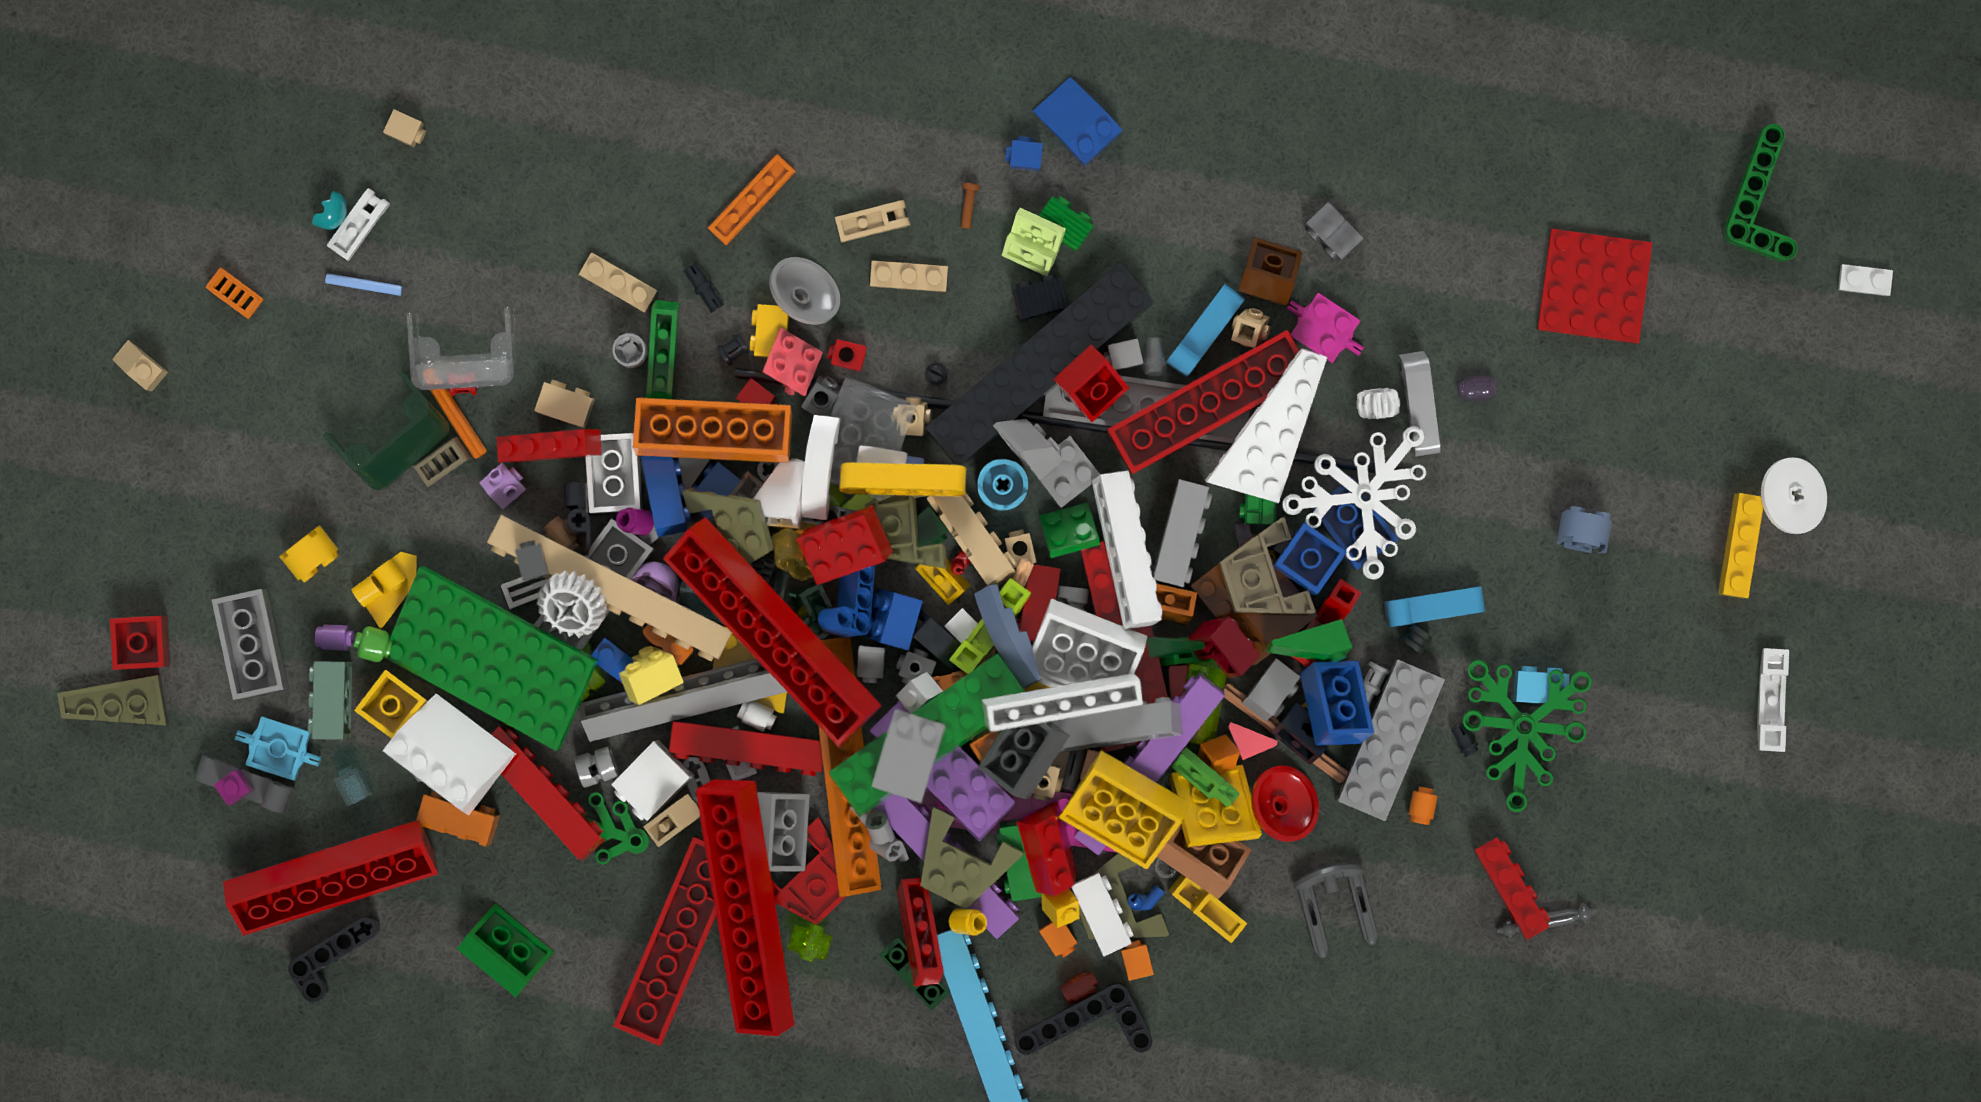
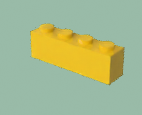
[1718,493,1763,598]

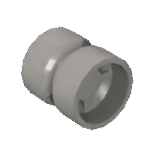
[612,333,648,368]
[1056,586,1090,612]
[574,746,619,788]

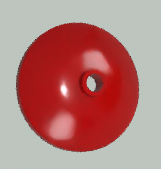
[1251,766,1319,842]

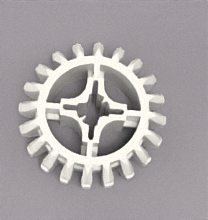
[537,571,607,637]

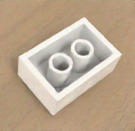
[586,433,643,514]

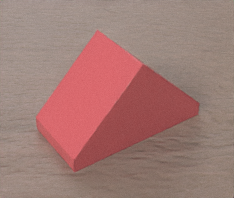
[1227,722,1278,760]

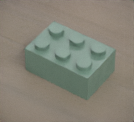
[308,661,353,740]

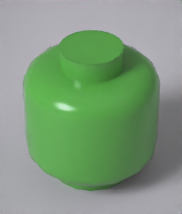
[353,626,392,663]

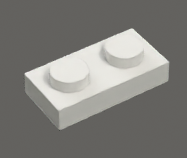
[1838,264,1893,296]

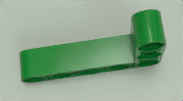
[1723,124,1798,262]

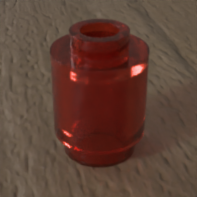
[1060,970,1099,1005]

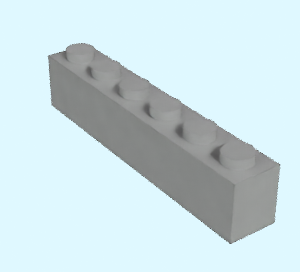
[1051,698,1183,753]

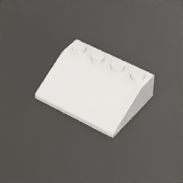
[1032,599,1147,687]
[383,694,516,815]

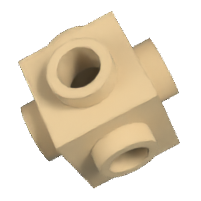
[1231,308,1271,348]
[894,397,932,436]
[1033,764,1064,801]

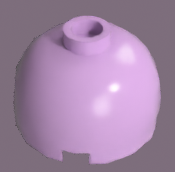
[631,562,680,602]

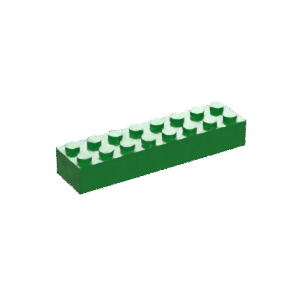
[828,653,1025,818]

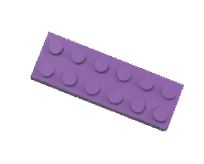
[870,701,1015,842]

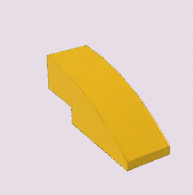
[1168,874,1247,943]

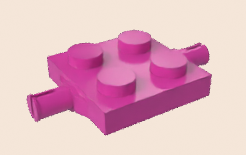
[1286,293,1364,363]

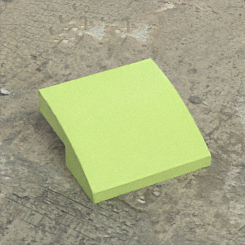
[1002,208,1066,276]

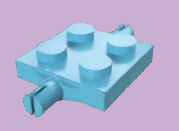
[235,716,321,781]

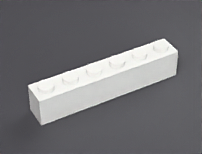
[1092,471,1162,630]
[982,673,1143,732]

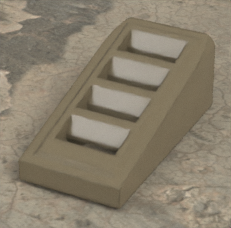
[413,436,472,487]

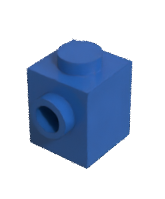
[1005,137,1043,171]

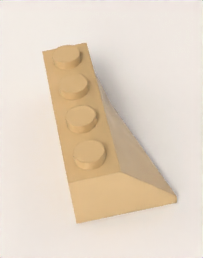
[927,492,1016,587]

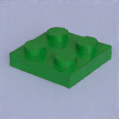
[1039,502,1100,558]

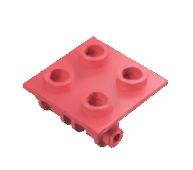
[762,328,823,396]

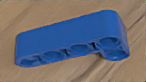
[818,565,875,638]

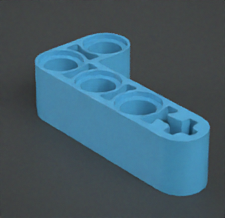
[1166,284,1245,378]
[1383,586,1486,627]

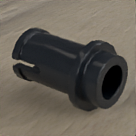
[1451,724,1479,757]

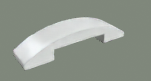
[801,415,840,520]
[1757,648,1789,752]

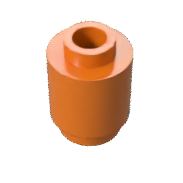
[1408,786,1438,825]

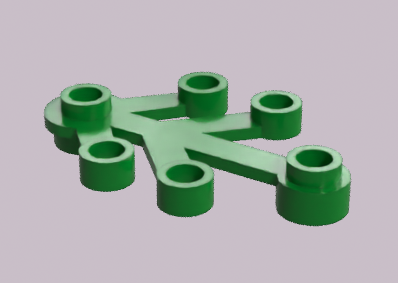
[587,792,649,865]

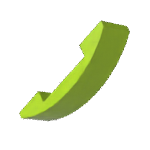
[950,578,1031,674]

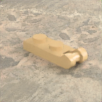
[835,200,910,243]

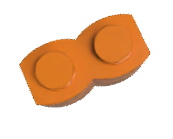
[643,624,693,667]

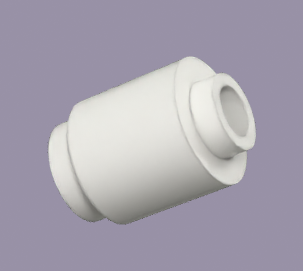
[737,700,777,732]

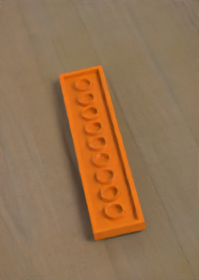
[818,637,882,897]

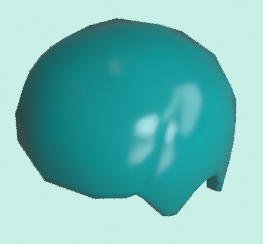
[312,191,347,230]

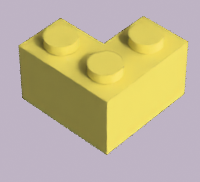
[619,646,684,705]

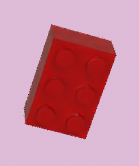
[796,505,893,585]

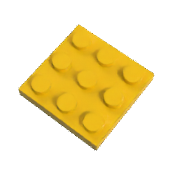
[1169,765,1262,847]

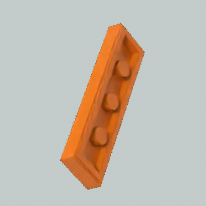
[708,154,796,246]

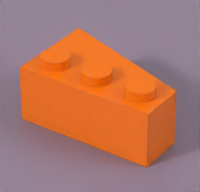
[416,791,500,847]

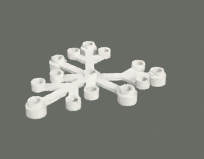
[1282,426,1426,579]

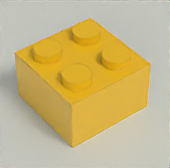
[354,670,428,739]

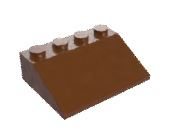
[1191,535,1319,666]

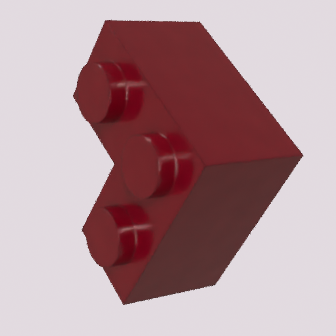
[1187,617,1261,678]

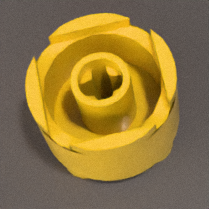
[279,525,339,583]

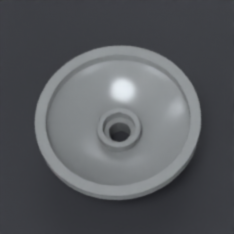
[769,257,840,325]

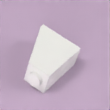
[753,459,805,529]

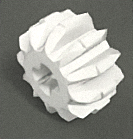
[1356,388,1400,419]

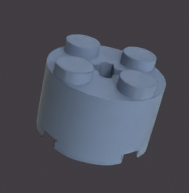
[1556,506,1612,553]

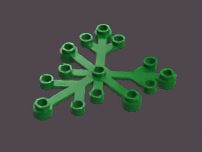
[1463,659,1592,812]

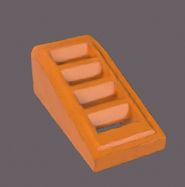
[205,267,264,319]

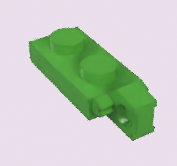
[1172,748,1240,808]

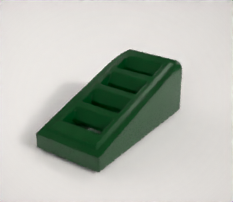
[1146,637,1205,658]

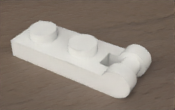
[326,188,390,261]

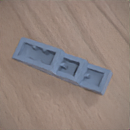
[974,585,1041,689]

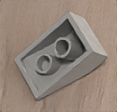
[872,709,946,803]

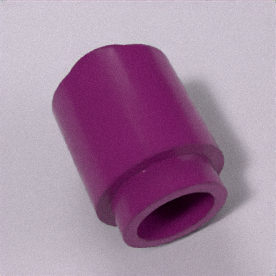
[616,507,654,536]

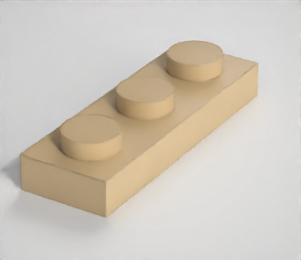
[579,252,658,313]
[870,261,948,292]

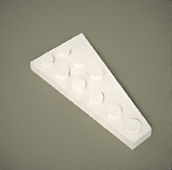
[1205,349,1327,503]

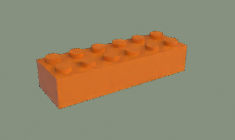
[633,398,792,463]

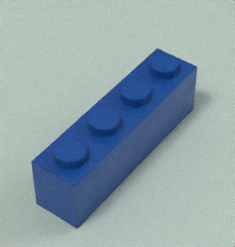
[641,456,691,537]

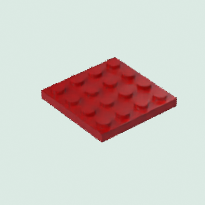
[1537,229,1653,344]

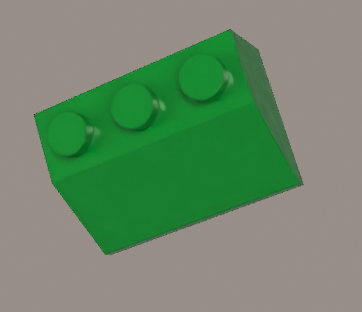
[457,903,554,998]

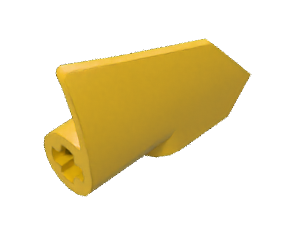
[351,552,417,628]

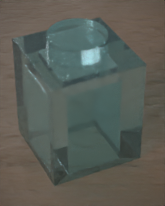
[333,765,373,807]

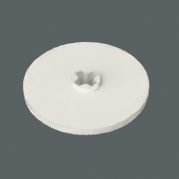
[1761,458,1827,534]

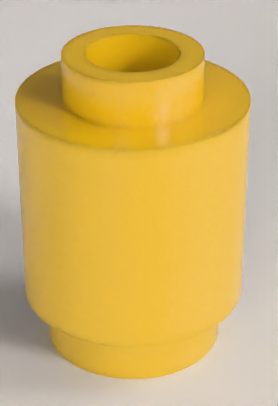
[949,908,987,936]

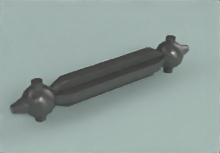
[1496,903,1597,938]

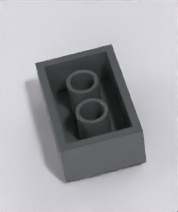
[978,721,1070,800]

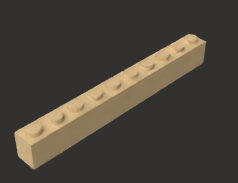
[487,515,732,662]

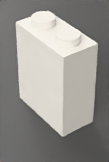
[611,740,694,821]

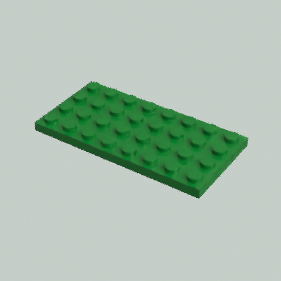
[387,566,598,751]

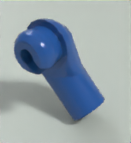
[1127,884,1165,910]

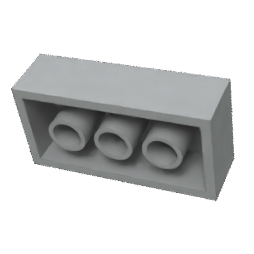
[1152,479,1212,587]
[212,589,289,700]

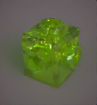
[787,923,833,962]

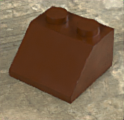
[1238,237,1303,306]

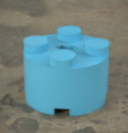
[977,459,1028,511]

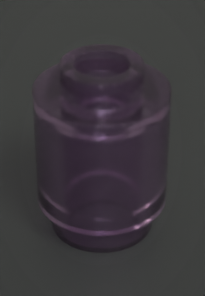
[1457,375,1496,402]

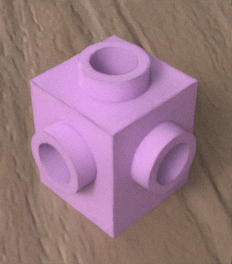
[479,463,526,509]

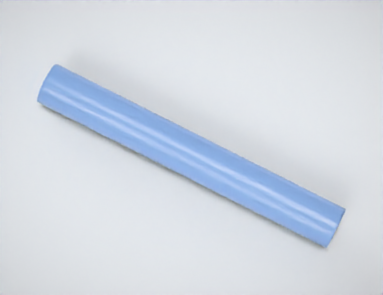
[325,273,403,296]

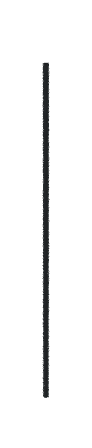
[735,368,1416,476]

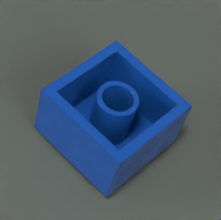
[1273,522,1347,596]
[864,588,922,650]

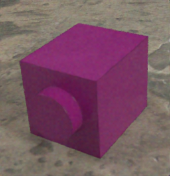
[214,769,255,806]

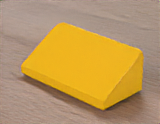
[915,558,971,606]

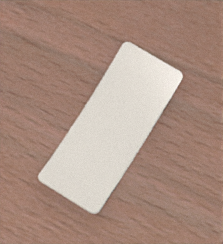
[857,446,907,464]

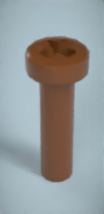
[961,183,980,229]

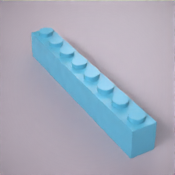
[937,929,1029,1102]

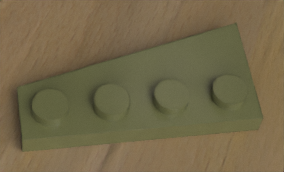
[57,675,168,725]

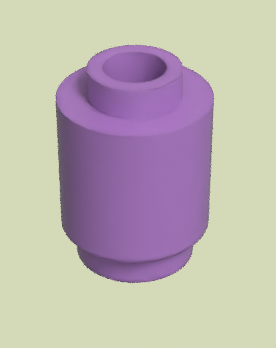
[315,624,354,651]

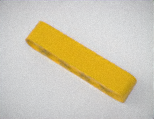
[839,463,966,496]

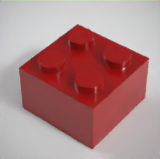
[1053,345,1129,422]
[110,616,170,670]

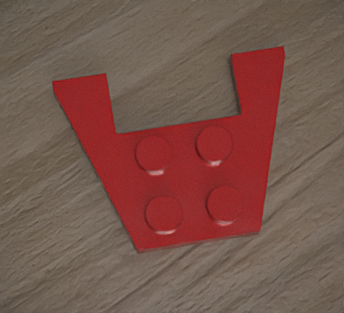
[771,817,845,925]

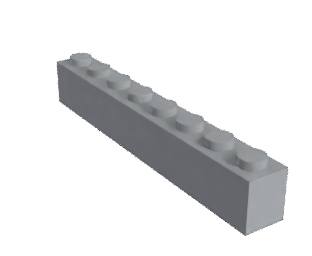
[580,659,787,742]

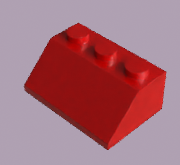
[1017,802,1077,896]

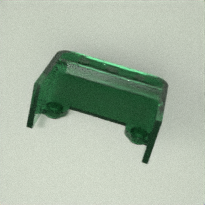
[322,370,451,490]

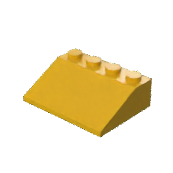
[1059,751,1190,869]

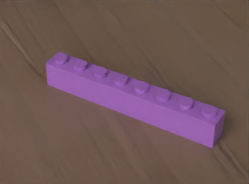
[1073,672,1225,855]
[874,794,1020,939]

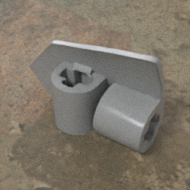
[850,807,909,862]

